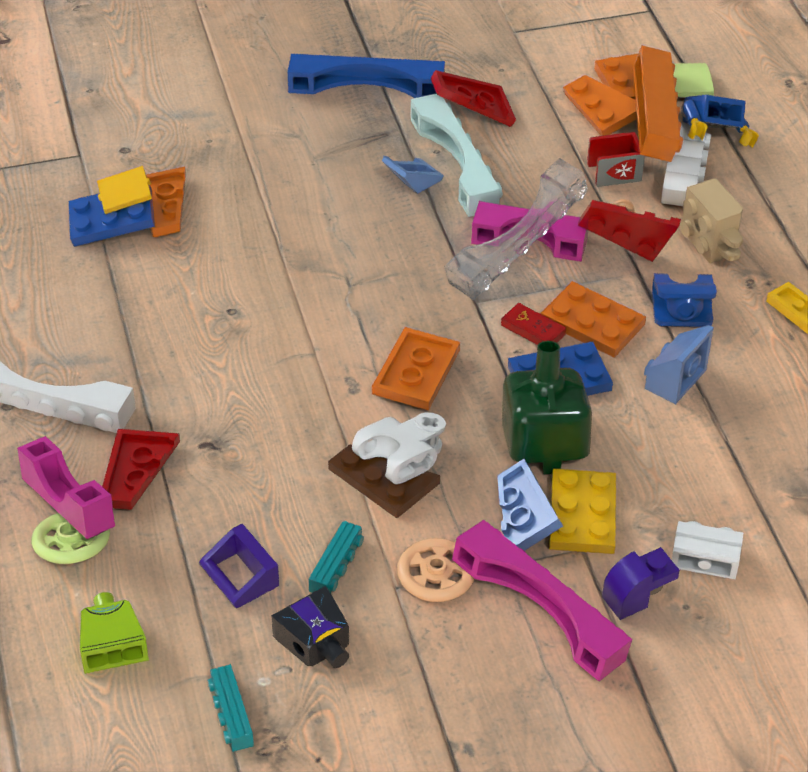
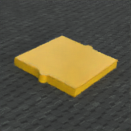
[97,166,152,214]

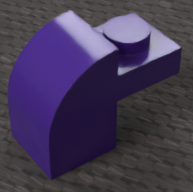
[602,547,680,620]

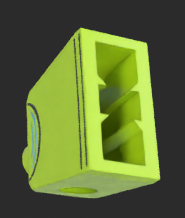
[80,592,149,674]

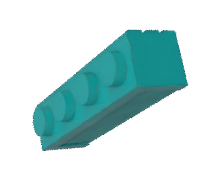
[308,520,364,593]
[207,664,254,752]

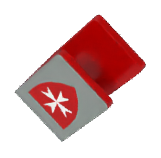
[587,132,645,187]

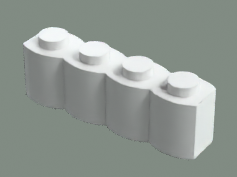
[661,122,711,206]

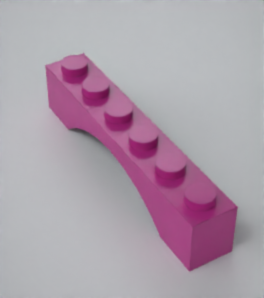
[452,520,632,681]

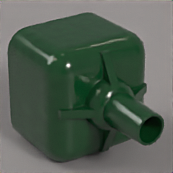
[502,341,592,475]

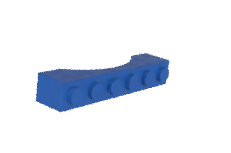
[287,54,445,98]

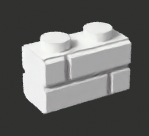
[672,521,744,580]

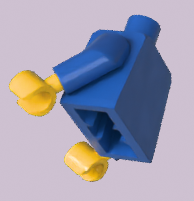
[681,95,759,148]

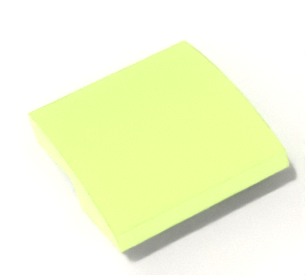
[673,63,714,97]

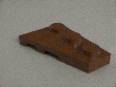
[328,444,440,518]

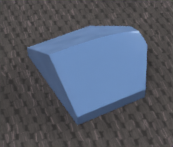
[382,156,444,194]

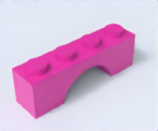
[471,201,588,262]
[17,436,115,539]

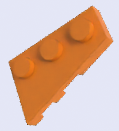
[563,75,637,136]
[146,166,186,237]

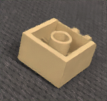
[680,178,743,263]

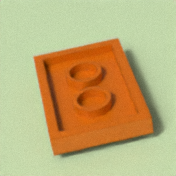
[541,281,646,358]
[372,327,460,411]

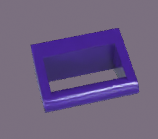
[199,523,279,608]

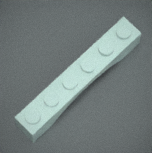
[410,94,503,217]

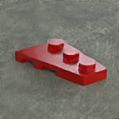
[431,70,516,127]
[578,200,681,262]
[102,429,180,510]

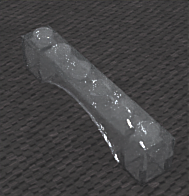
[444,158,588,300]

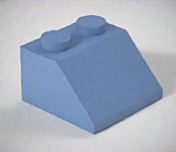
[644,325,714,404]

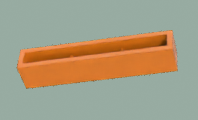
[633,45,683,162]

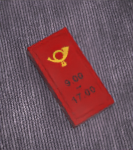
[501,302,566,345]

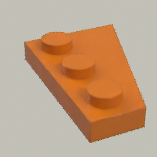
[594,53,638,100]

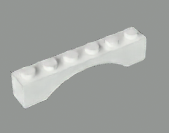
[0,361,136,433]

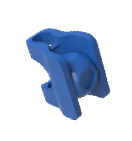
[652,273,717,327]

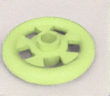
[31,513,110,564]

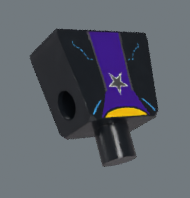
[271,586,349,668]

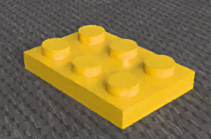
[549,469,616,554]

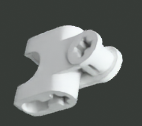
[352,413,446,484]

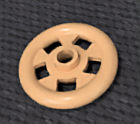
[397,538,474,602]

